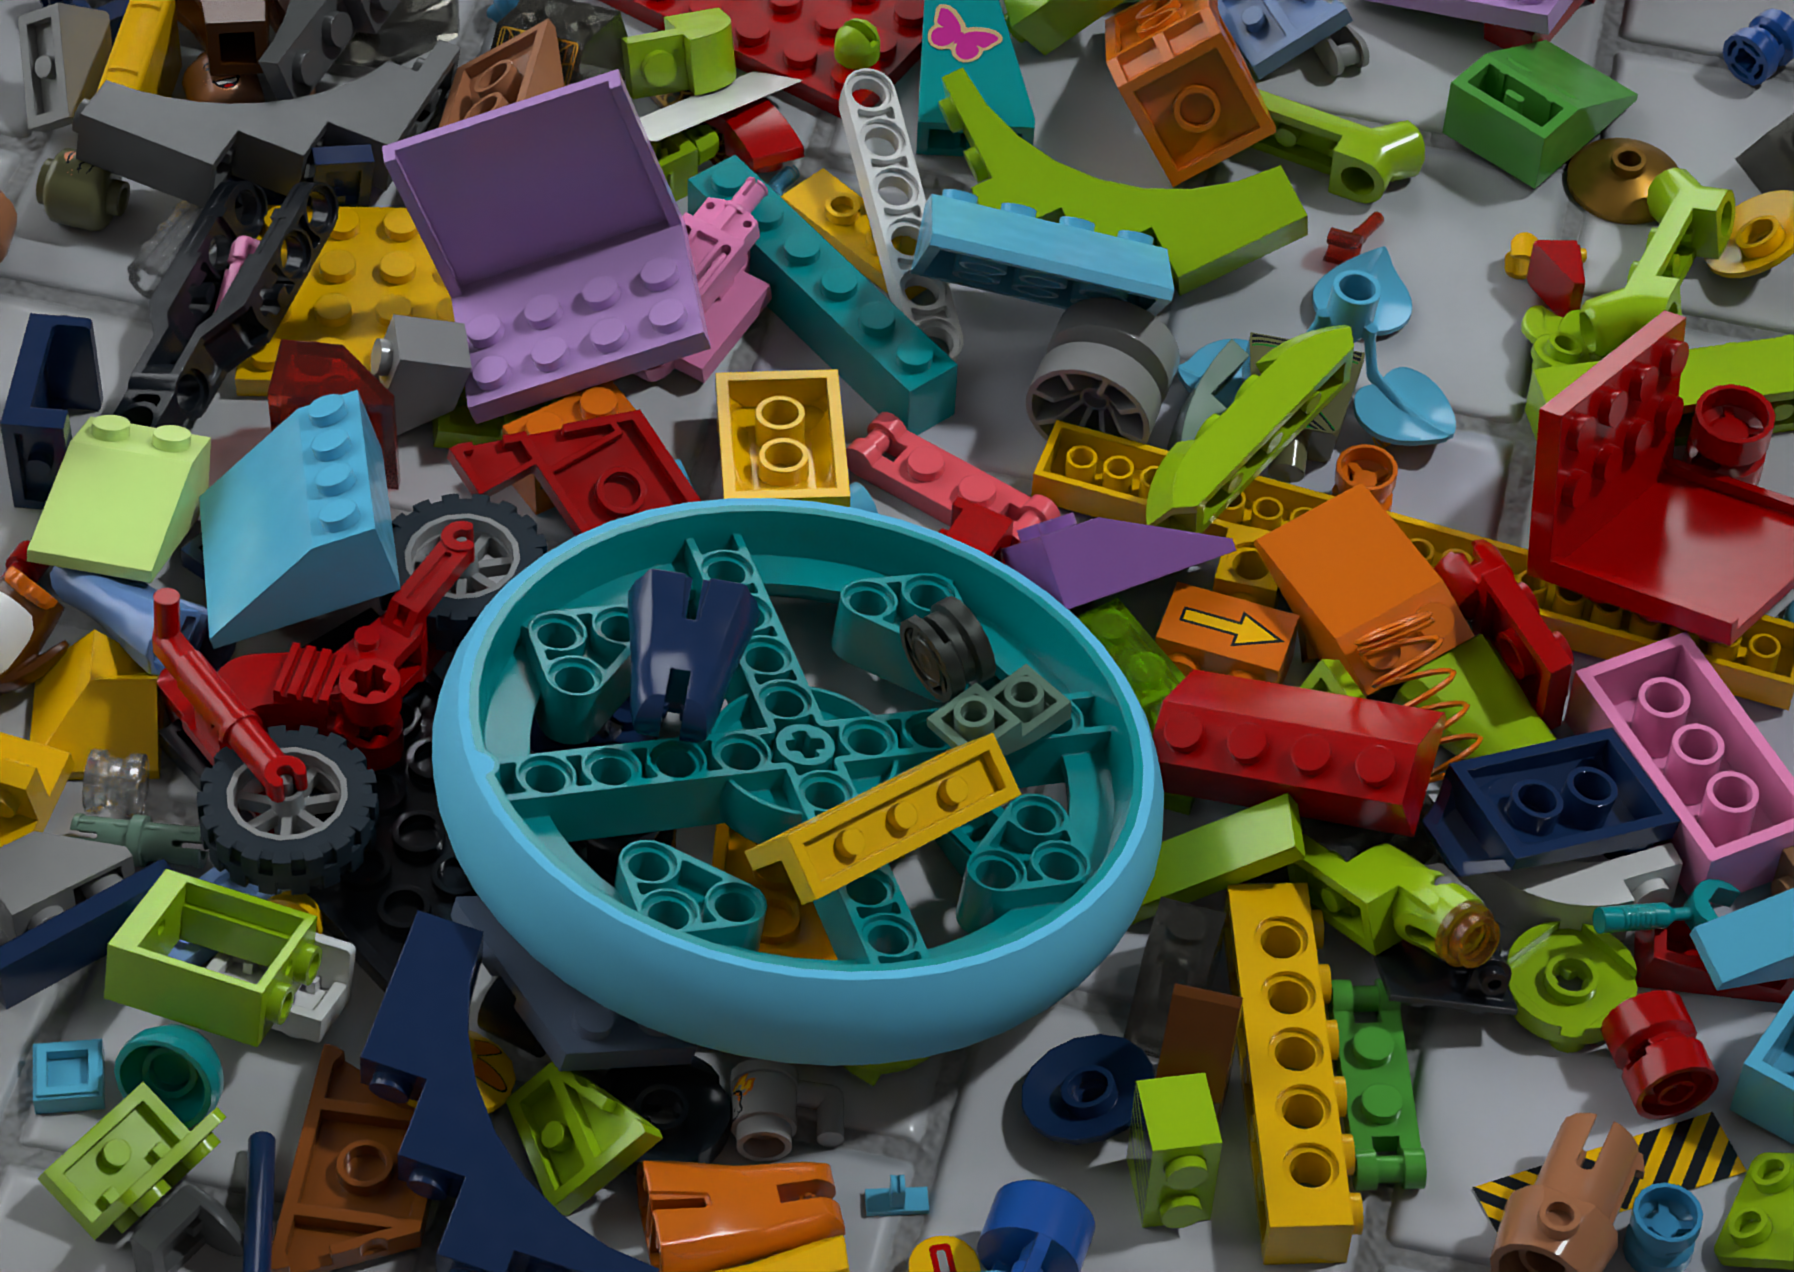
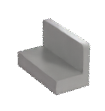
[17,3,112,132]

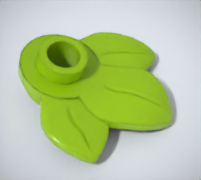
[1521,305,1603,370]

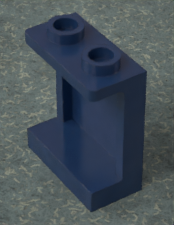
[0,313,103,510]

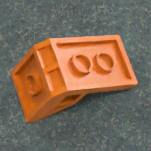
[1105,0,1276,187]

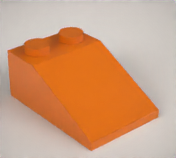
[1253,482,1475,698]

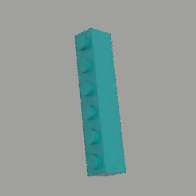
[688,155,958,435]

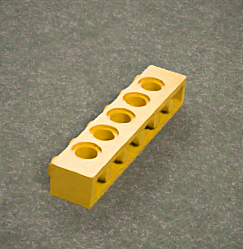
[1222,883,1364,1265]

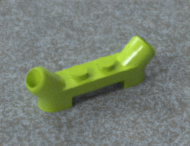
[1250,89,1425,204]
[1579,168,1735,358]

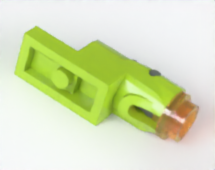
[1287,834,1500,968]

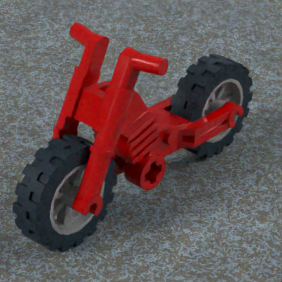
[152,494,547,895]

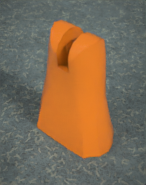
[636,1160,846,1272]

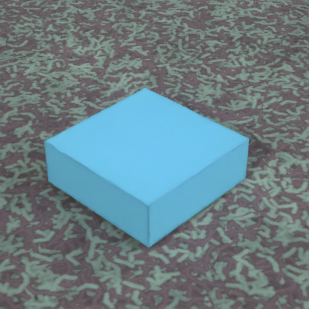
[33,1039,105,1114]

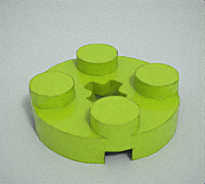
[1507,921,1638,1053]

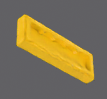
[780,168,927,300]

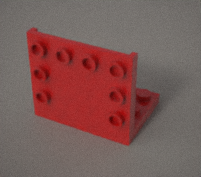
[1526,310,1794,646]

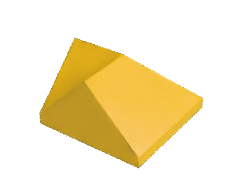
[30,629,165,780]

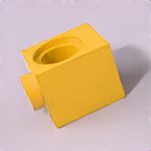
[1213,523,1281,609]

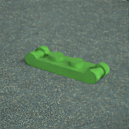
[1328,978,1427,1191]

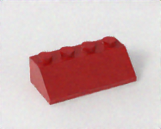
[1152,669,1446,837]

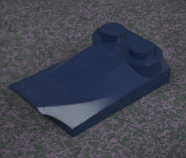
[1422,728,1681,877]

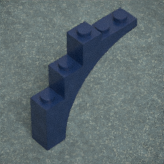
[360,910,659,1272]

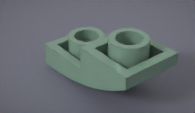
[927,664,1071,756]

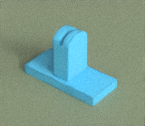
[865,1174,929,1216]

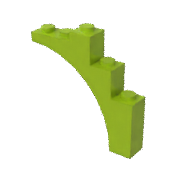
[938,67,1308,296]

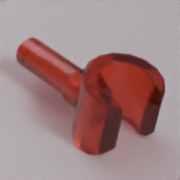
[1323,212,1384,265]

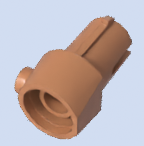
[1490,1113,1645,1272]

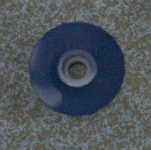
[1022,1034,1155,1145]

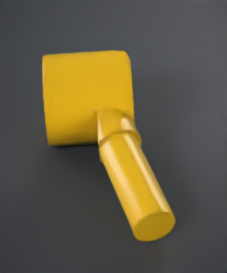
[1504,232,1587,280]

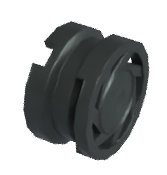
[899,596,996,703]

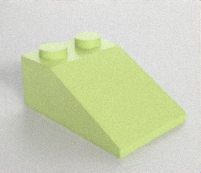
[27,415,211,583]

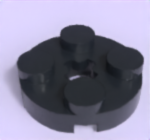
[598,1056,731,1176]

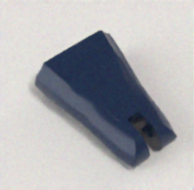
[628,568,761,744]

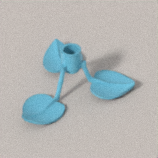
[1177,246,1456,446]

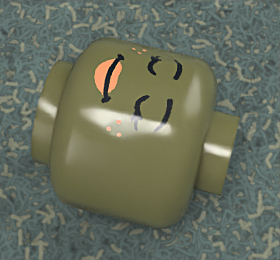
[36,148,130,231]

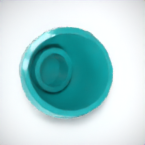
[114,1024,224,1128]

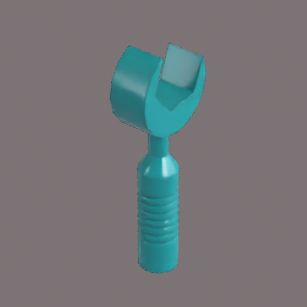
[1592,879,1741,934]

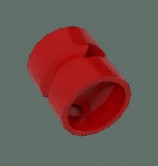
[1683,384,1776,486]
[1600,990,1719,1120]

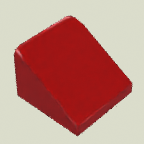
[1527,240,1585,318]

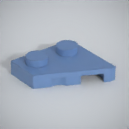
[1217,0,1353,80]

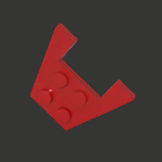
[447,409,701,536]

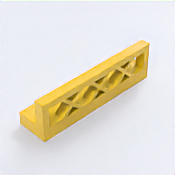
[745,733,1022,905]

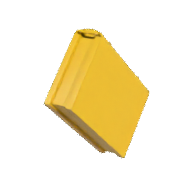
[97,0,182,98]

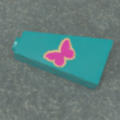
[916,0,1035,157]

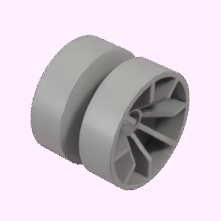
[1026,297,1180,444]

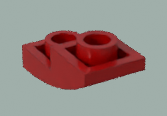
[705,97,805,173]

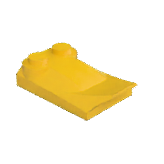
[715,369,850,507]

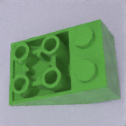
[1442,40,1638,189]

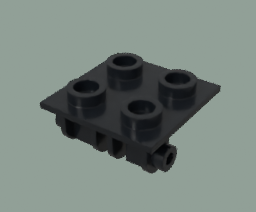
[1372,904,1518,1015]

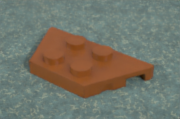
[271,1044,432,1272]

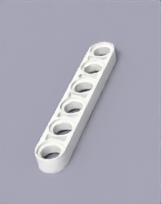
[839,68,964,363]

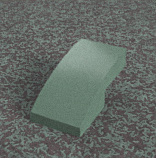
[1167,339,1250,451]

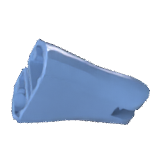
[50,566,236,675]

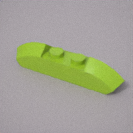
[1146,325,1354,533]

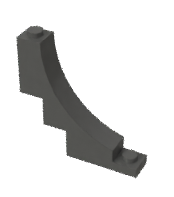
[72,39,461,208]

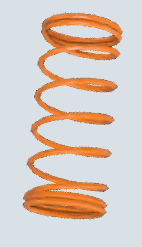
[1354,611,1483,815]

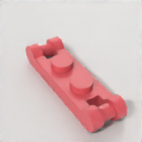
[846,412,1061,545]

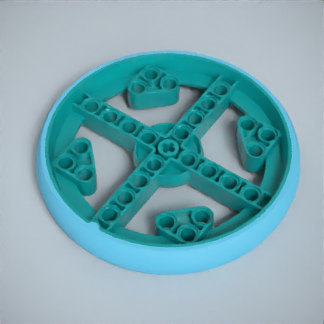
[432,498,1164,1066]

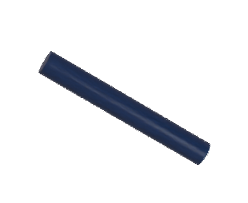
[242,1131,276,1272]

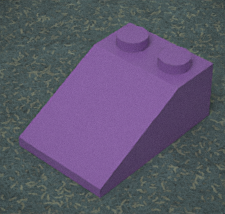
[1001,512,1237,609]

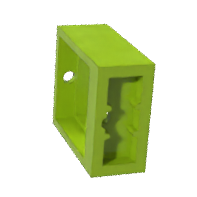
[104,869,322,1047]

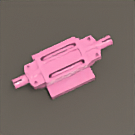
[612,177,772,383]

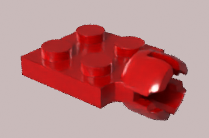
[1433,539,1574,730]

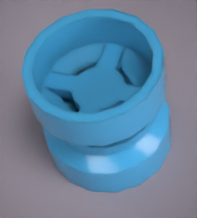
[1622,1183,1703,1272]

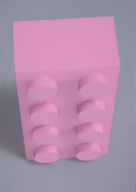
[1564,631,1794,904]

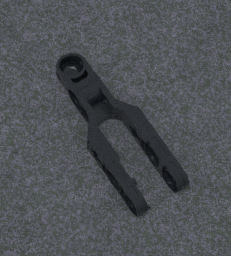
[113,180,339,428]

